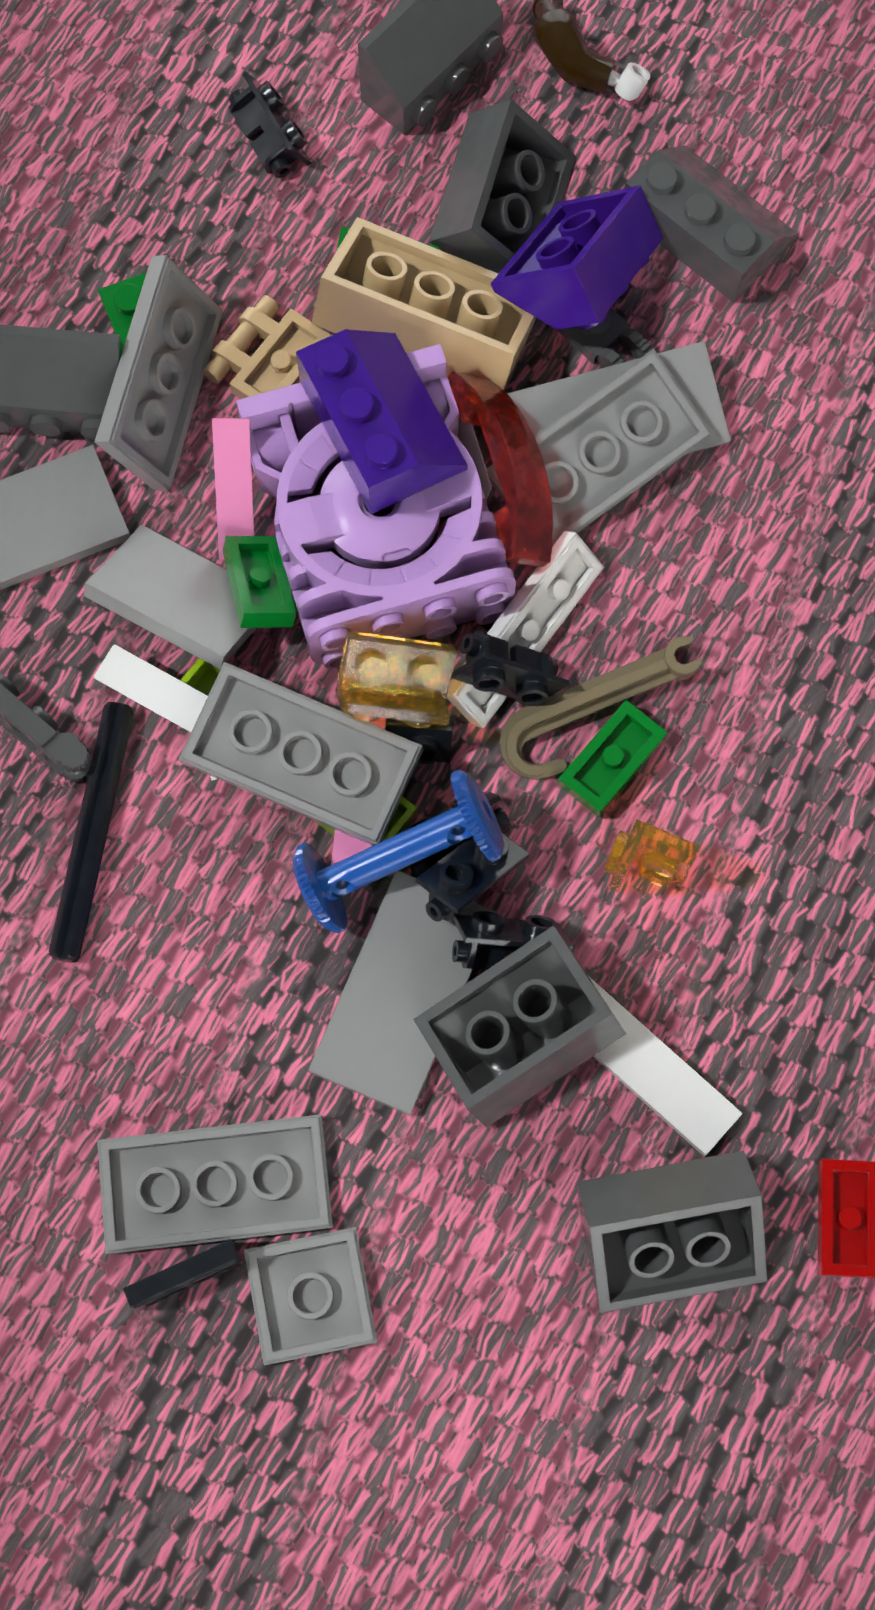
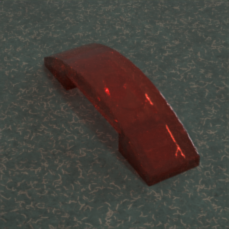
[447,371,553,567]

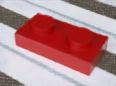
[817,1158,875,1279]

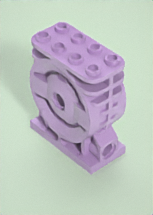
[236,344,516,668]

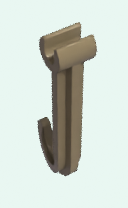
[499,636,702,780]

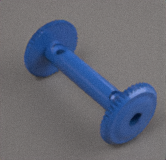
[293,770,504,933]

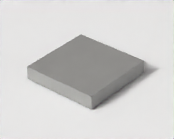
[244,1227,378,1366]

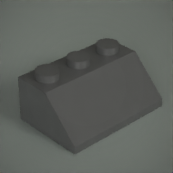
[358,0,503,135]
[429,99,576,274]
[625,145,799,303]
[0,324,124,441]
[413,925,626,1127]
[577,1151,767,1313]

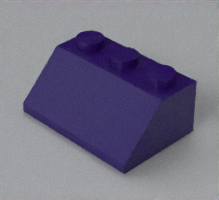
[491,185,663,330]
[296,329,468,514]

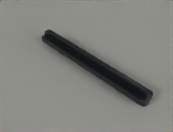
[49,702,134,963]

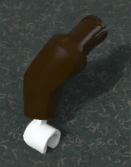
[532,0,650,101]

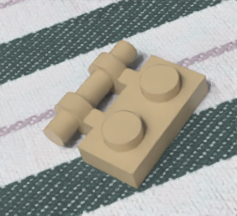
[203,295,331,399]

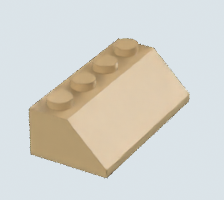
[311,217,536,400]

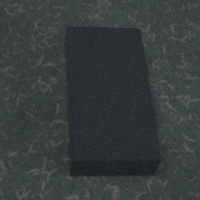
[123,1239,243,1310]

